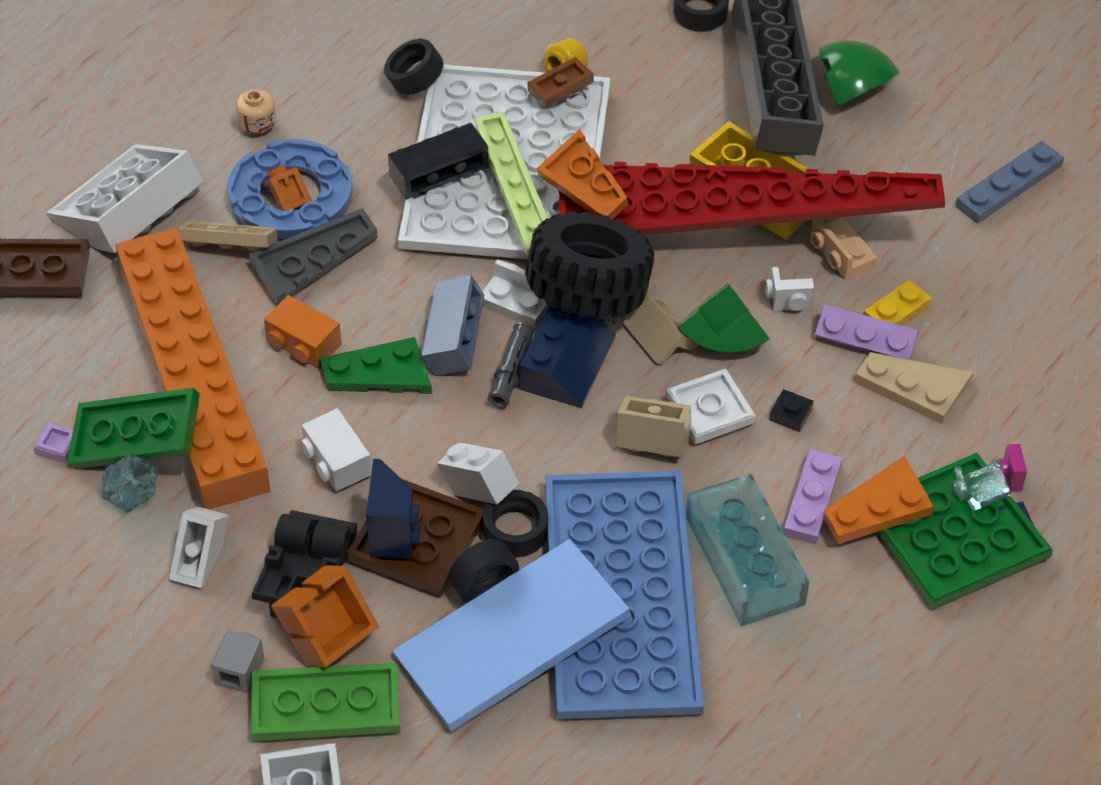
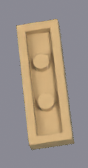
[178,221,278,251]

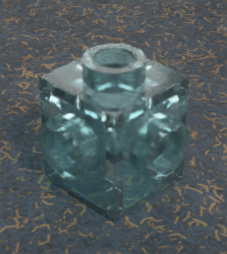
[101,453,158,512]

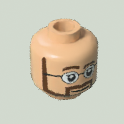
[235,89,276,134]

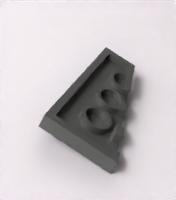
[249,208,377,305]

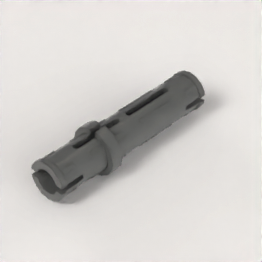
[488,322,534,408]

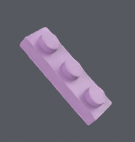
[815,304,919,360]
[783,449,842,544]

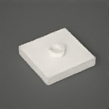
[666,368,756,444]

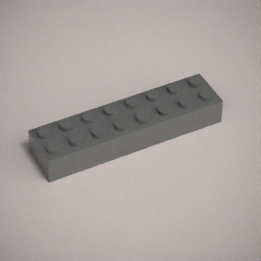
[731,0,824,156]

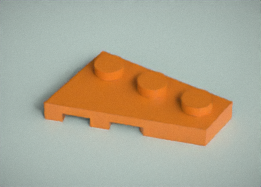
[537,129,628,219]
[824,455,934,544]

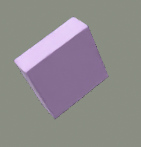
[34,422,73,463]

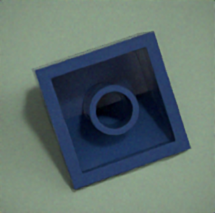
[366,458,421,559]

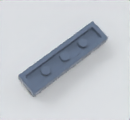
[955,141,1064,224]

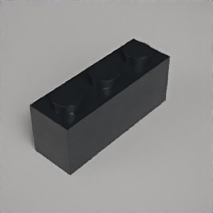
[388,122,489,200]

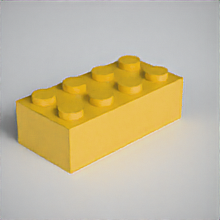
[689,121,809,240]

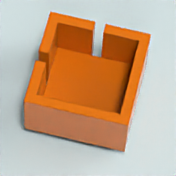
[271,566,379,668]

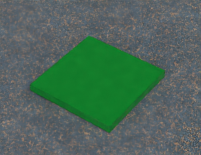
[876,453,1053,610]

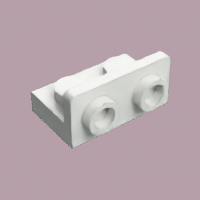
[482,260,549,328]

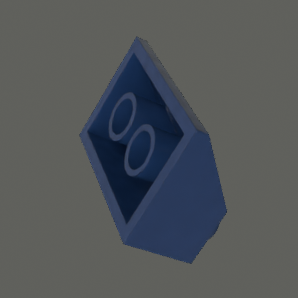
[520,306,616,409]

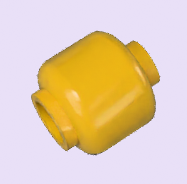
[544,38,588,71]

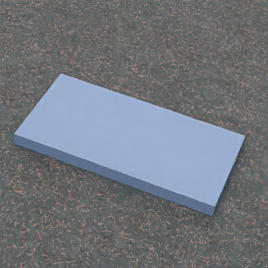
[392,539,631,732]

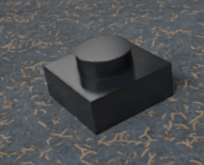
[769,389,814,432]

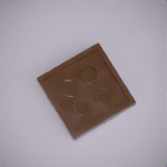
[346,479,485,596]

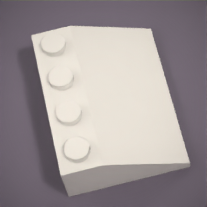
[46,144,204,253]

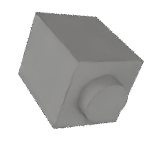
[211,630,264,694]

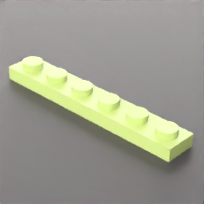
[475,112,548,258]

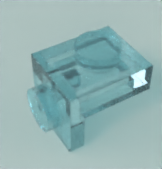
[953,461,1012,511]

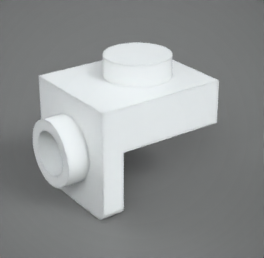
[765,267,814,311]

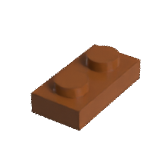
[527,57,594,108]

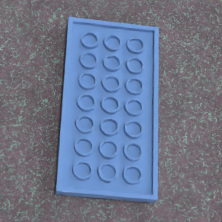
[545,471,704,719]

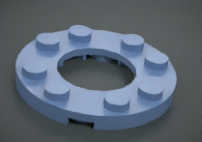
[228,139,353,239]

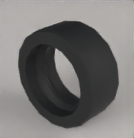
[673,0,729,32]
[384,38,444,95]
[483,489,549,557]
[448,539,520,603]

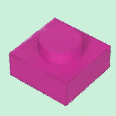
[998,444,1027,492]

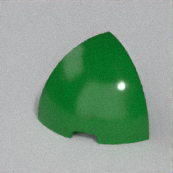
[820,41,900,106]
[678,283,770,352]

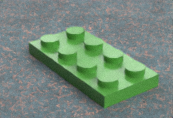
[252,662,400,741]

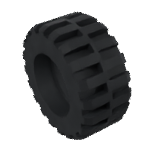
[525,212,655,319]

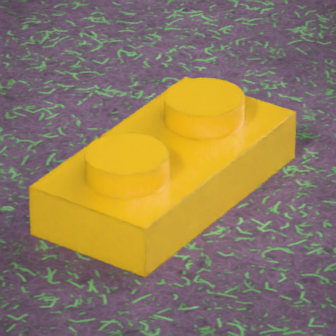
[863,279,932,326]

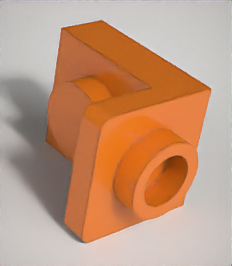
[262,165,312,211]

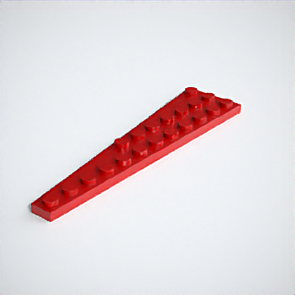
[559,161,945,236]

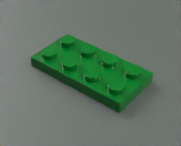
[67,388,200,469]

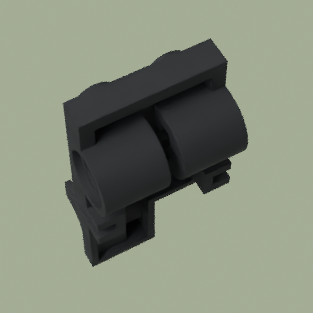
[252,510,357,619]

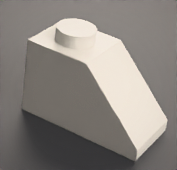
[169,506,229,588]

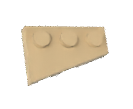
[854,352,973,424]

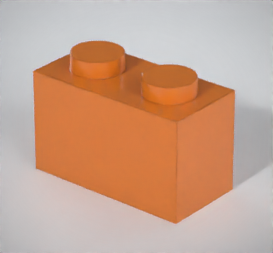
[264,295,342,369]

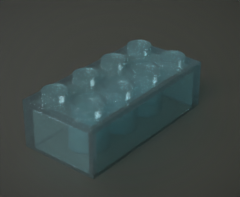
[686,474,810,626]

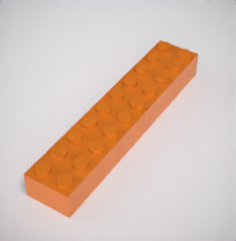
[115,227,271,510]

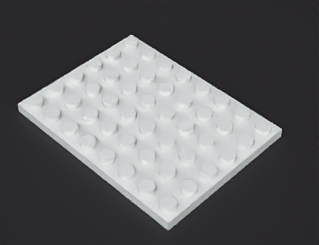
[398,65,610,259]

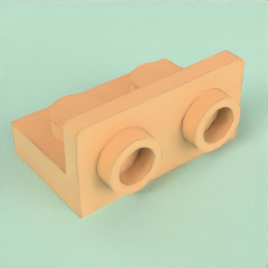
[810,217,878,280]

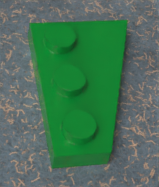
[320,337,432,394]

